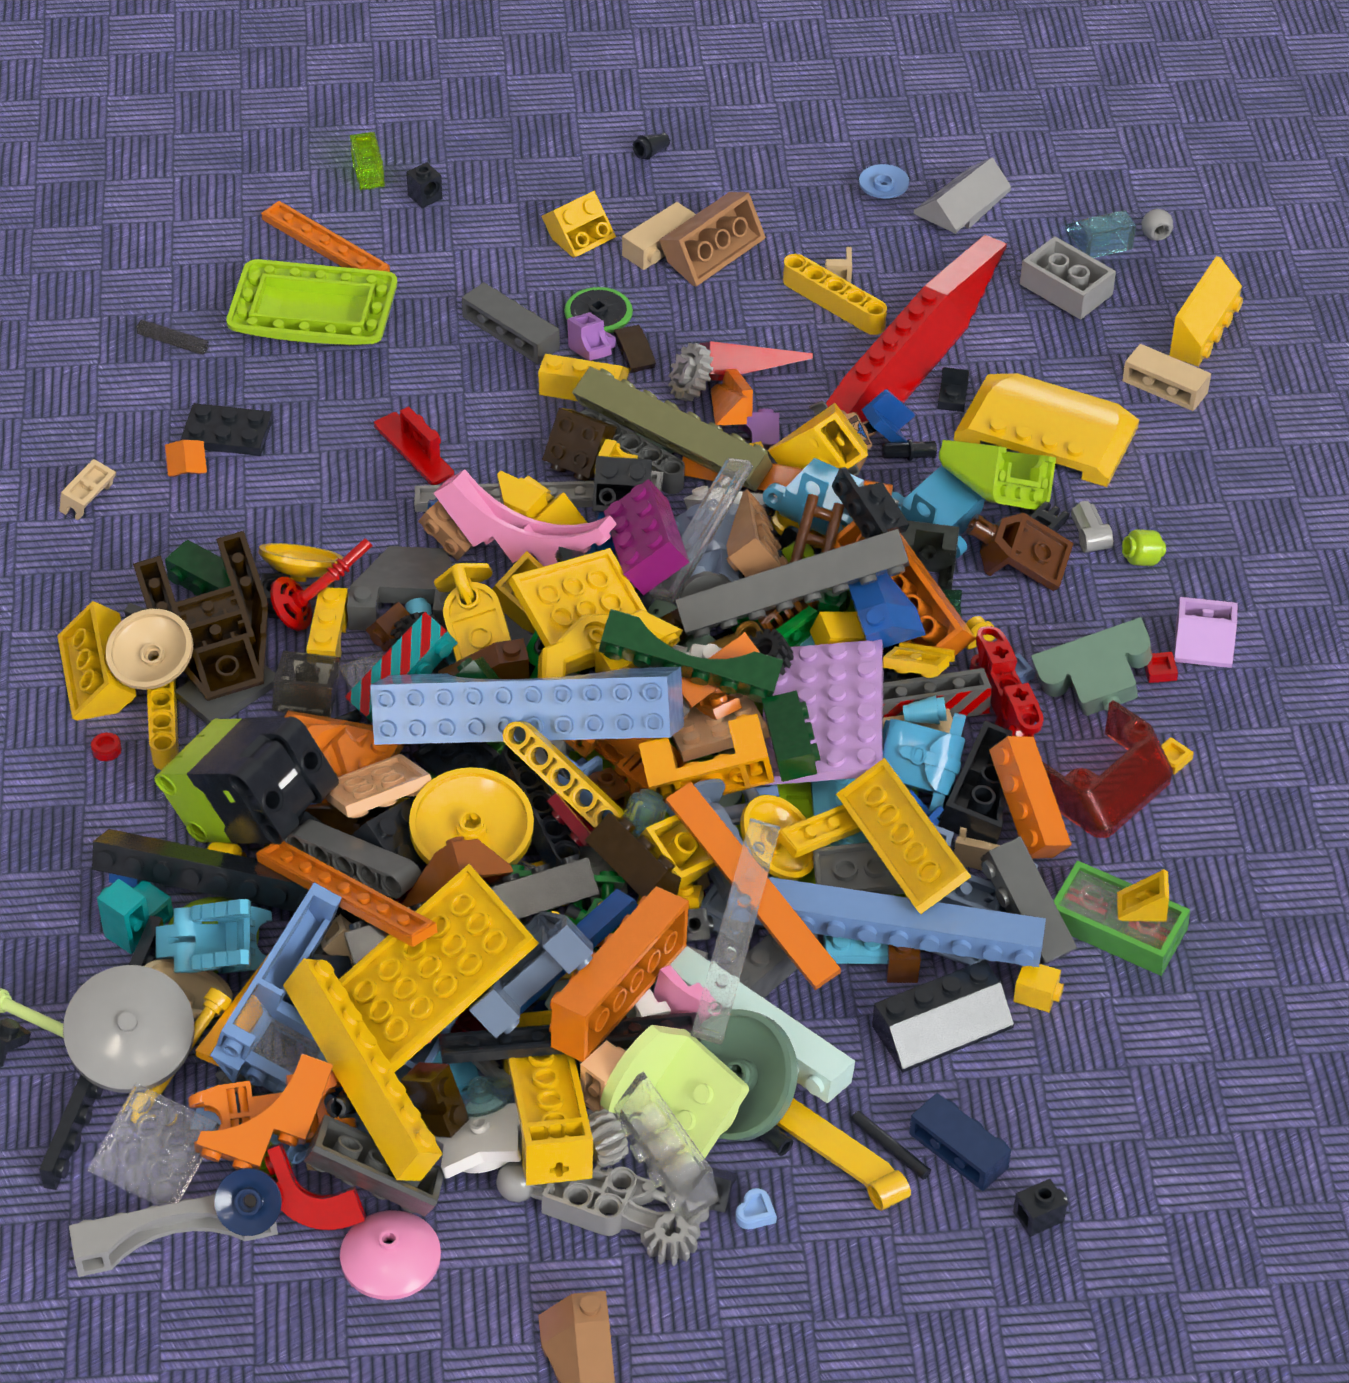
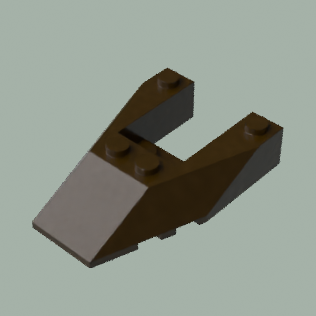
[133,530,268,701]

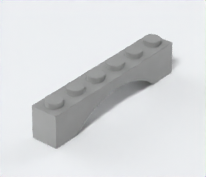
[69,1193,278,1277]

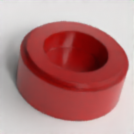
[91,732,122,761]

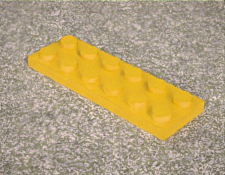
[836,758,971,914]

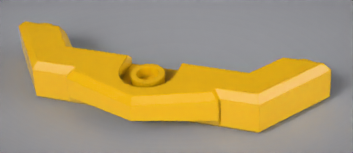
[538,609,683,678]

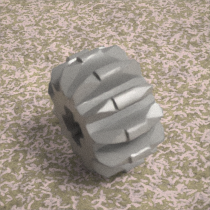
[588,1108,629,1168]

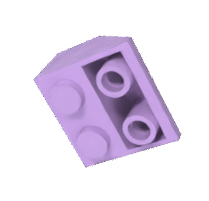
[1174,597,1238,668]

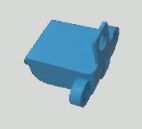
[763,458,864,535]
[892,465,986,558]
[883,713,966,818]

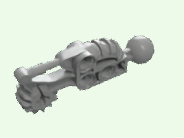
[496,1161,710,1266]

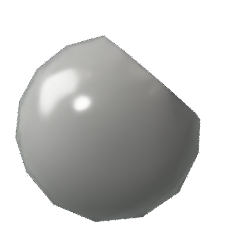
[1141,209,1173,241]

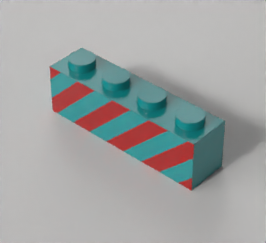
[345,612,458,724]

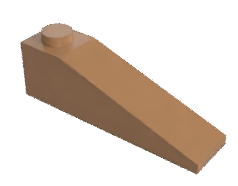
[726,489,788,577]

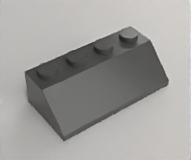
[304,1115,444,1217]

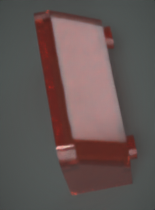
[1042,700,1173,838]

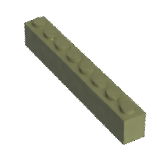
[572,366,773,491]

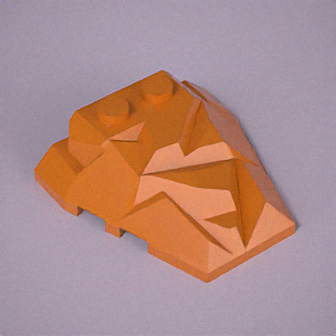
[284,710,405,803]

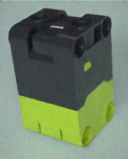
[154,716,339,845]

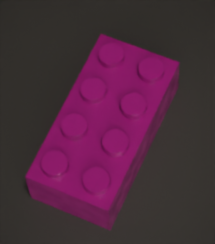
[604,479,689,595]

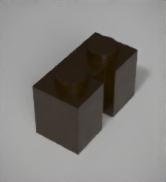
[400,1062,469,1138]

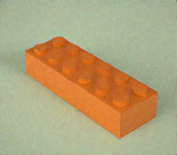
[834,520,976,656]
[549,886,689,1062]

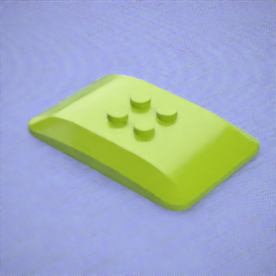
[226,259,397,345]

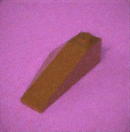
[402,836,513,907]

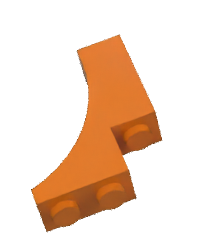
[196,1054,333,1170]

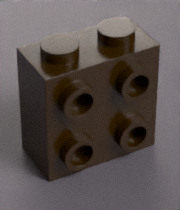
[542,408,617,481]

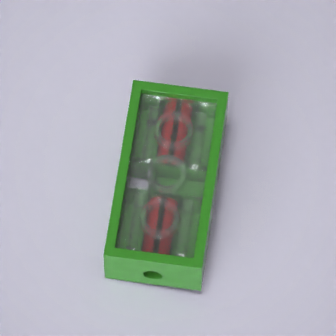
[1054,860,1190,976]

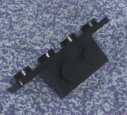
[832,467,910,539]

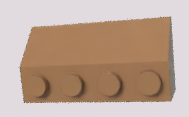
[659,192,766,286]

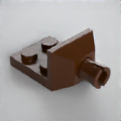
[966,513,1074,592]

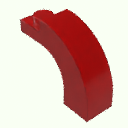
[264,1143,367,1230]

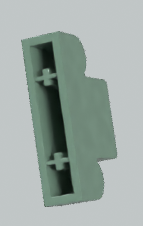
[1031,617,1152,716]

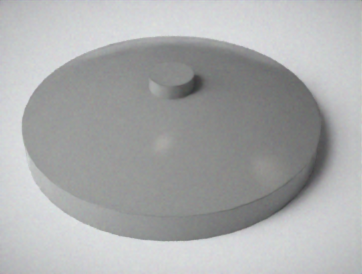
[63,965,195,1093]

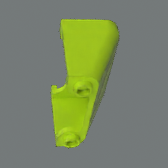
[939,440,1056,510]

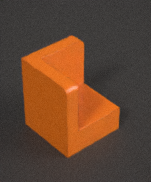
[165,440,207,477]

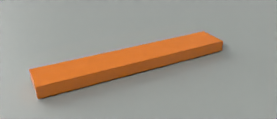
[261,201,390,272]

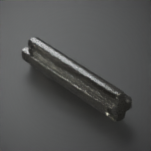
[136,320,209,355]

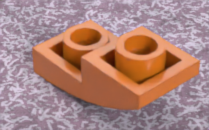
[695,689,742,720]

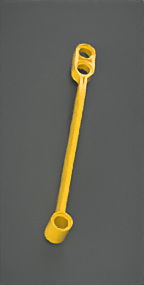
[777,1098,911,1211]

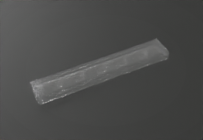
[649,458,753,603]

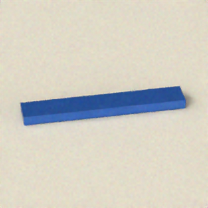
[520,889,638,1014]

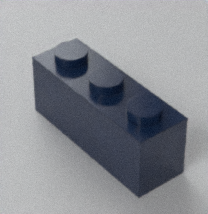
[909,1093,1011,1191]

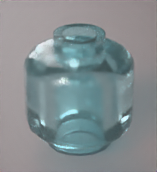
[623,789,667,836]

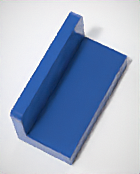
[862,389,915,443]

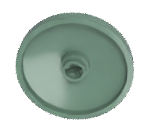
[700,1009,798,1141]

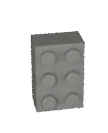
[1020,236,1116,320]

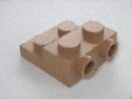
[418,500,473,561]

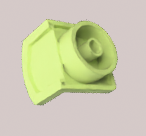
[600,1025,749,1165]

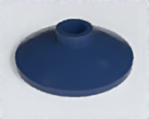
[214,1168,282,1236]

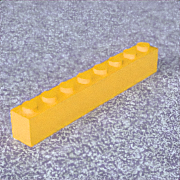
[283,958,443,1181]

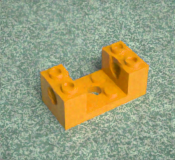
[639,714,775,812]

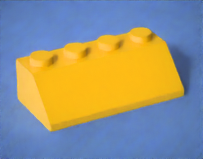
[1169,256,1243,367]
[57,601,136,721]

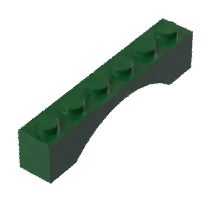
[598,609,783,703]

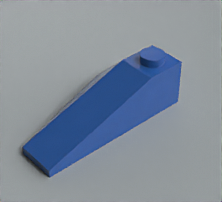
[849,573,926,648]

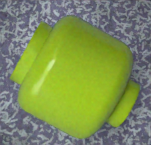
[1122,529,1166,566]

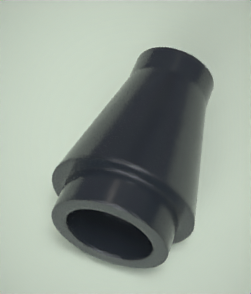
[633,132,670,160]

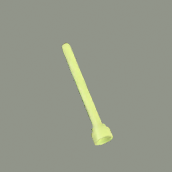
[0,988,64,1038]

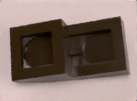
[613,324,656,373]

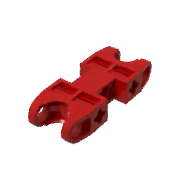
[969,626,1044,742]

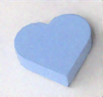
[735,1188,777,1229]

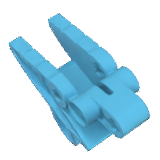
[156,899,272,974]

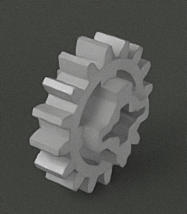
[668,343,713,402]

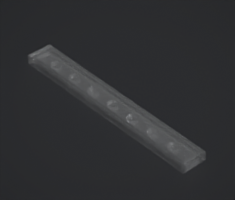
[690,818,780,1045]

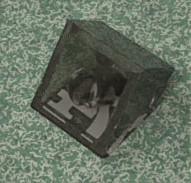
[272,651,341,718]

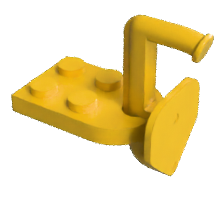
[434,563,512,662]

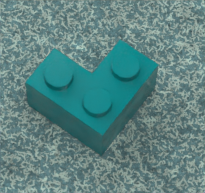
[97,879,174,954]

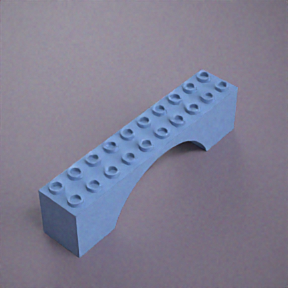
[370,667,684,745]

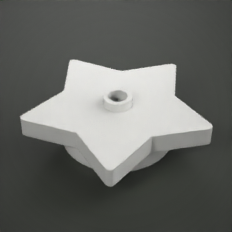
[434,1090,522,1178]

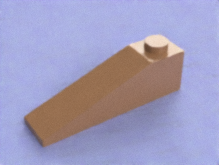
[538,1291,615,1383]

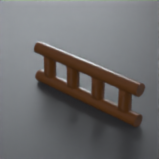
[790,494,845,610]

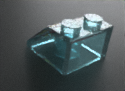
[1066,210,1136,258]

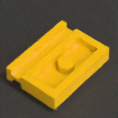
[883,642,955,678]

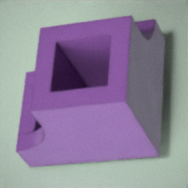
[567,312,616,361]
[738,409,779,451]

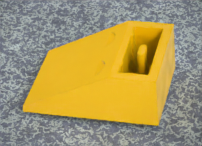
[768,403,868,469]

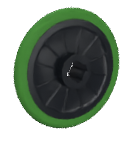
[564,287,633,333]

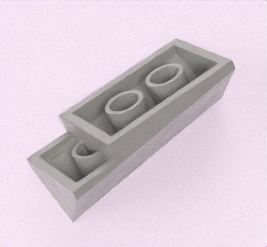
[914,157,1011,234]

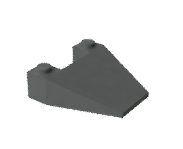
[347,546,465,631]

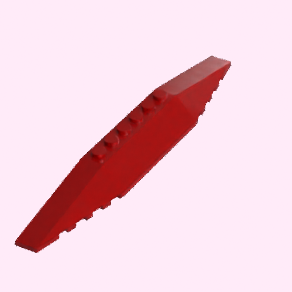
[826,235,1007,423]

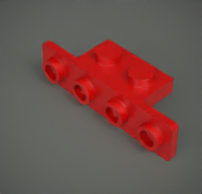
[374,406,455,485]

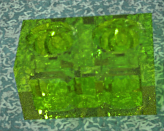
[350,132,385,190]

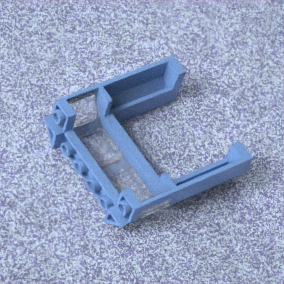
[210,882,460,1135]

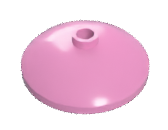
[340,1210,441,1300]

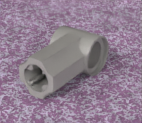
[1071,501,1113,553]

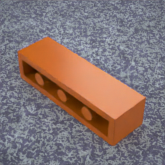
[989,736,1072,859]

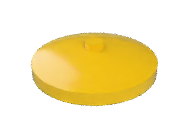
[409,767,534,865]

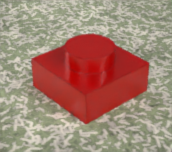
[1144,652,1178,683]

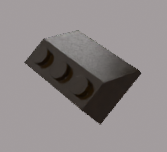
[585,812,681,897]

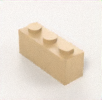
[622,202,696,270]
[1122,344,1211,411]

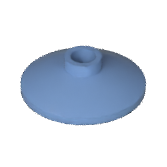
[859,164,909,199]

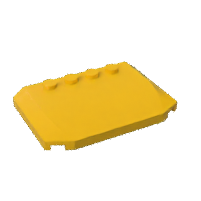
[954,373,1139,487]

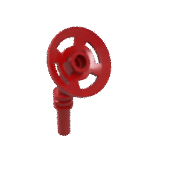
[270,538,372,631]

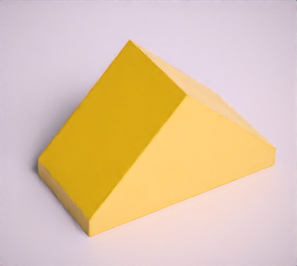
[1117,869,1169,922]

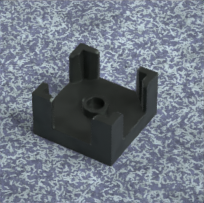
[901,520,959,590]

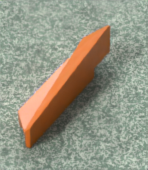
[711,369,753,425]

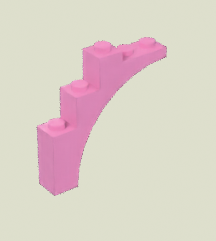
[434,469,617,567]

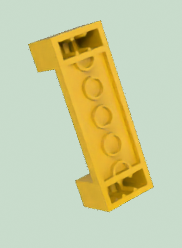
[502,1010,593,1186]

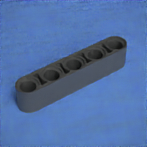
[580,409,685,494]
[284,819,421,899]

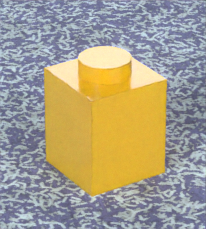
[1013,964,1064,1013]

